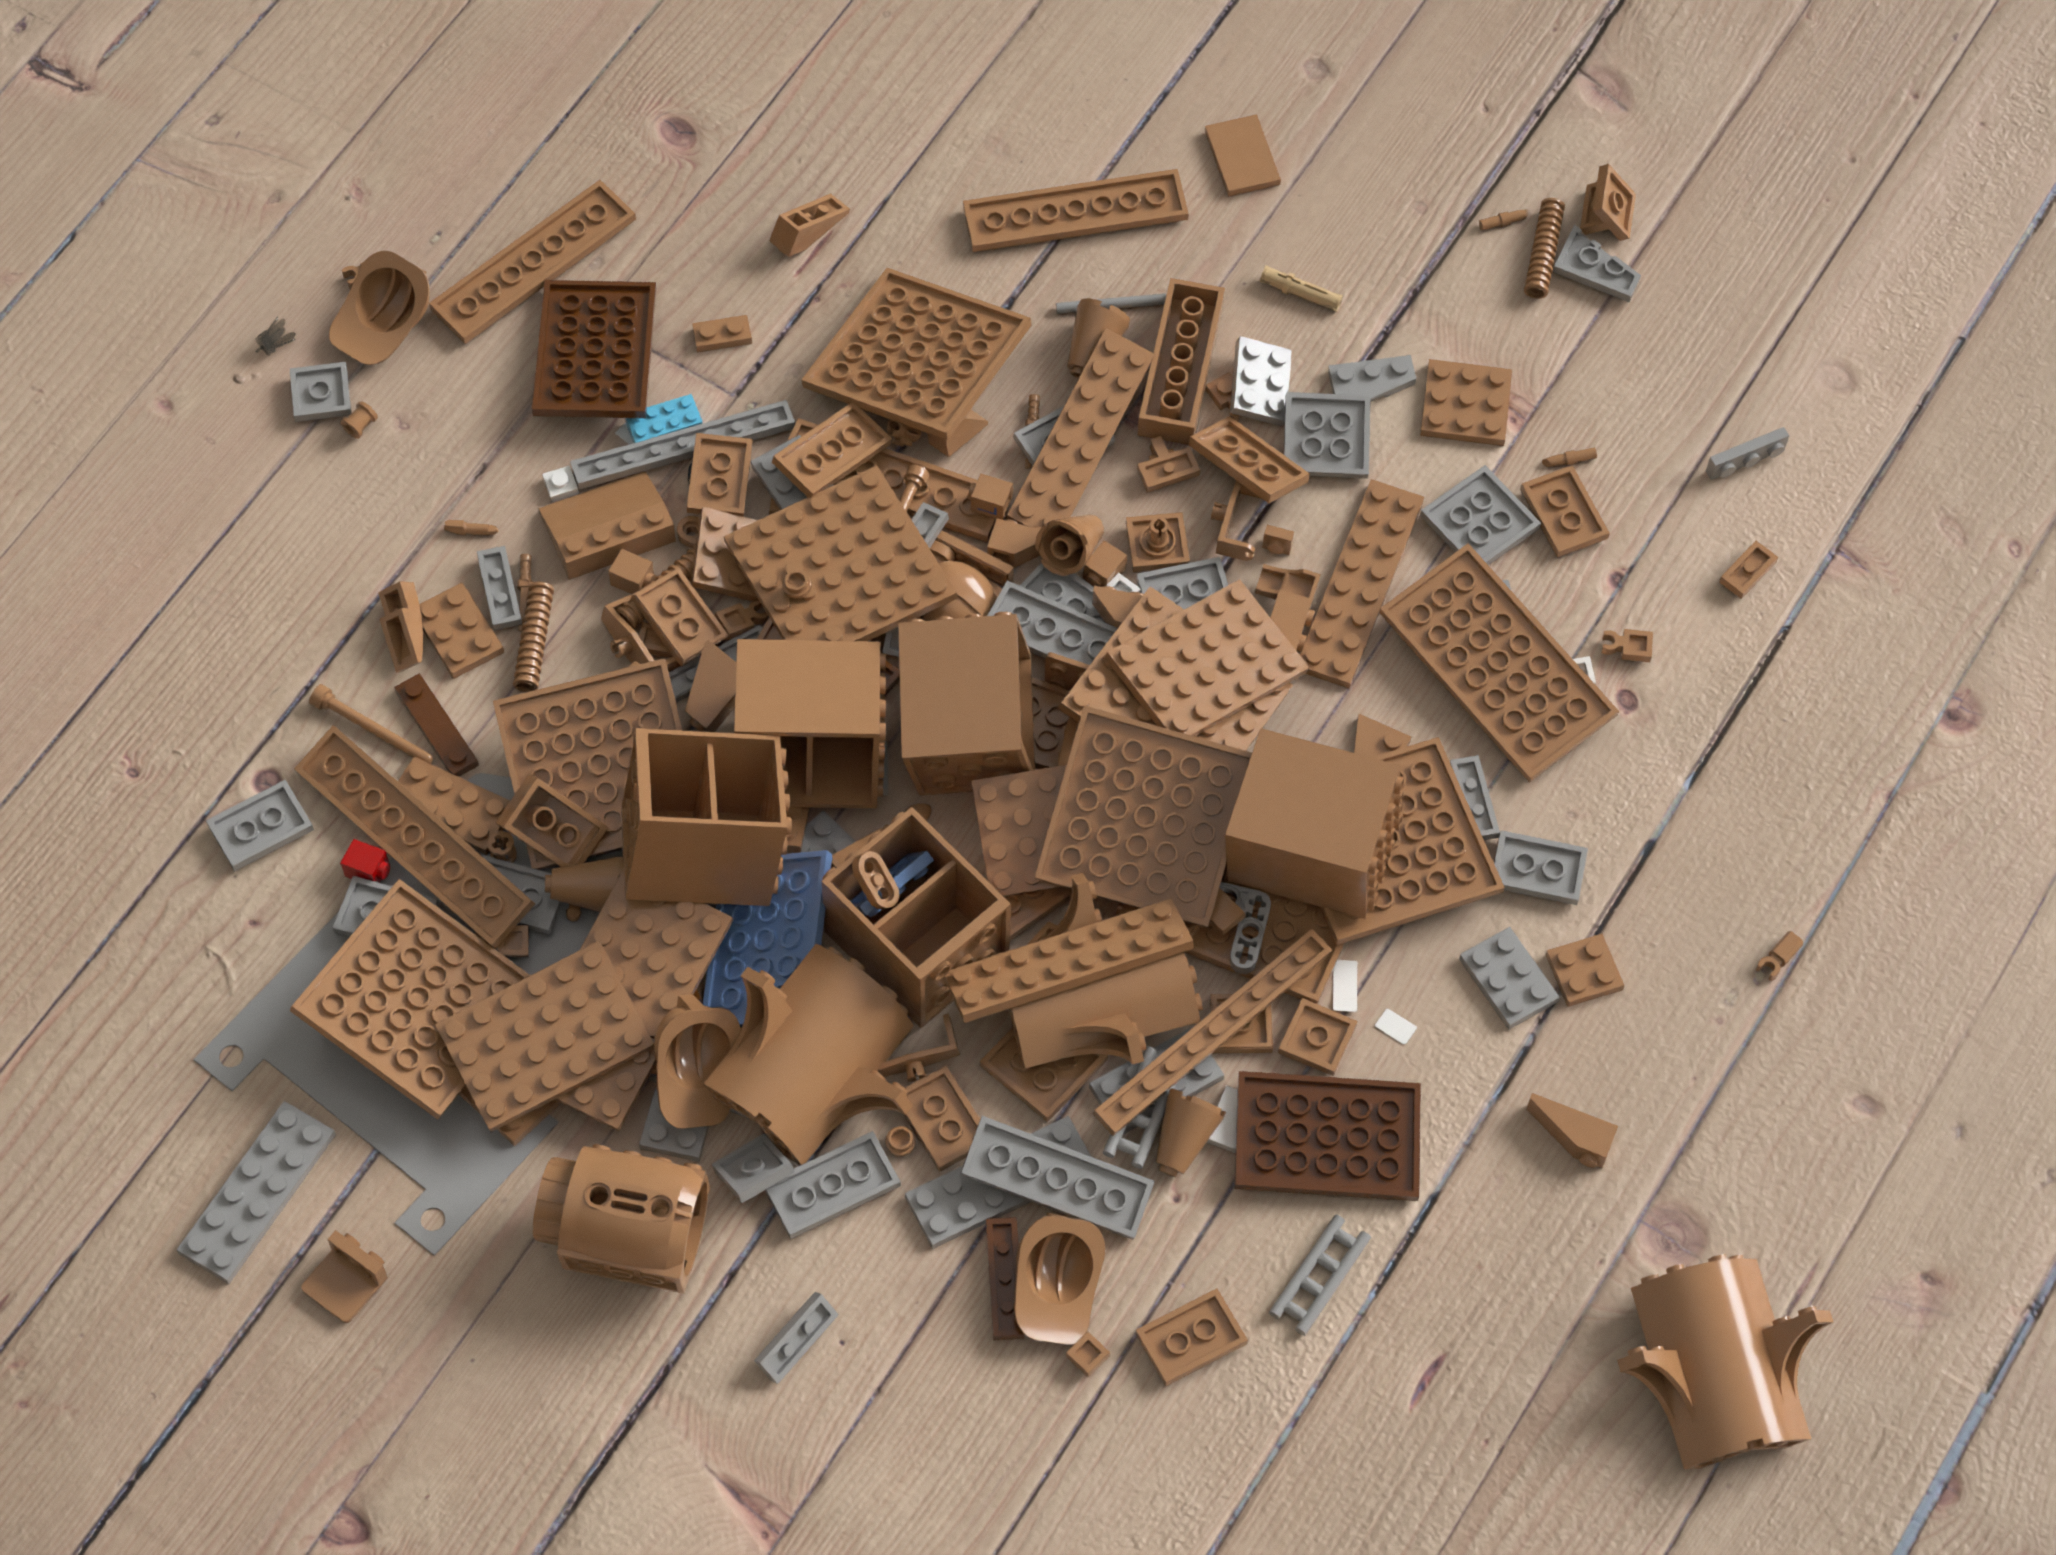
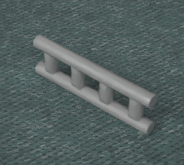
[1103,1046,1177,1169]
[1269,1215,1371,1336]

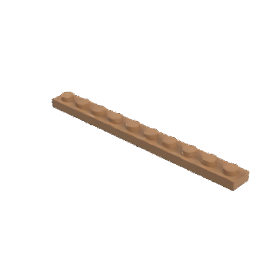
[1093,928,1332,1136]

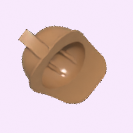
[329,251,430,365]
[918,561,1002,621]
[654,994,741,1129]
[1014,1213,1105,1345]

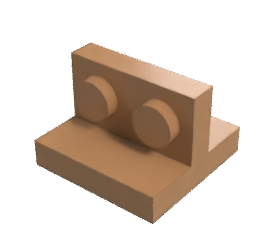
[1580,164,1636,241]

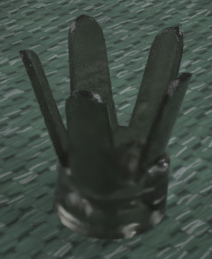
[255,316,296,356]

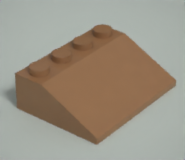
[538,471,676,580]

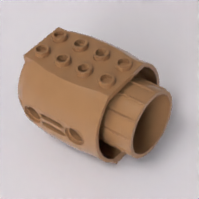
[533,1144,710,1294]

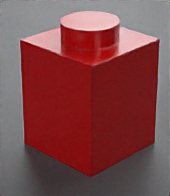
[340,839,391,883]

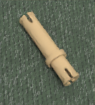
[1260,265,1343,312]

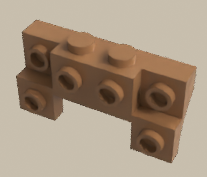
[1255,564,1321,652]

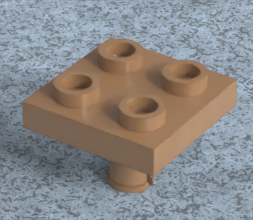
[1126,512,1190,572]

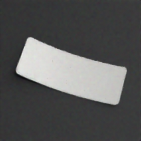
[1333,960,1358,1012]

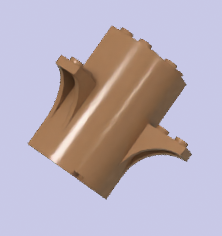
[990,873,1203,1069]
[704,943,914,1165]
[1617,1254,1833,1469]

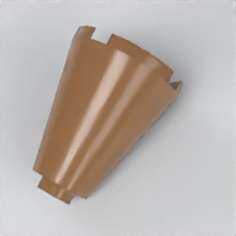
[1067,298,1130,379]
[1035,514,1104,576]
[545,857,624,912]
[1156,1088,1226,1178]

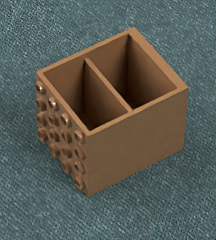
[898,612,1035,796]
[734,639,886,809]
[621,728,792,906]
[1225,728,1404,919]
[821,807,1011,1028]

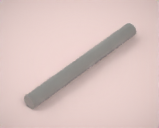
[1056,293,1166,314]

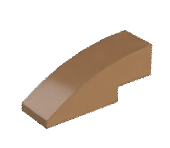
[378,581,423,673]

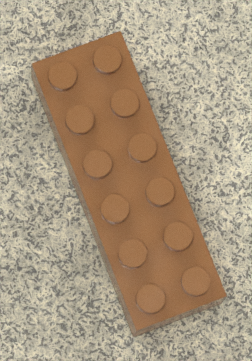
[1137,278,1225,445]

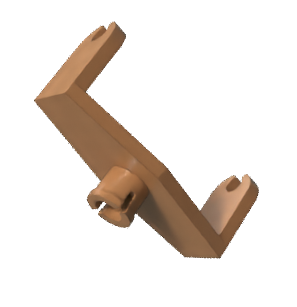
[1211,480,1262,561]
[601,595,680,672]
[877,1013,960,1082]

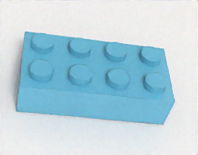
[625,394,703,443]

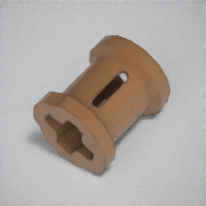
[340,401,378,439]
[487,831,517,863]

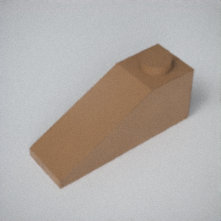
[769,193,850,257]
[1526,1093,1618,1168]

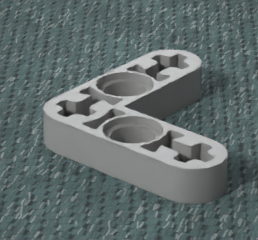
[1220,882,1271,974]

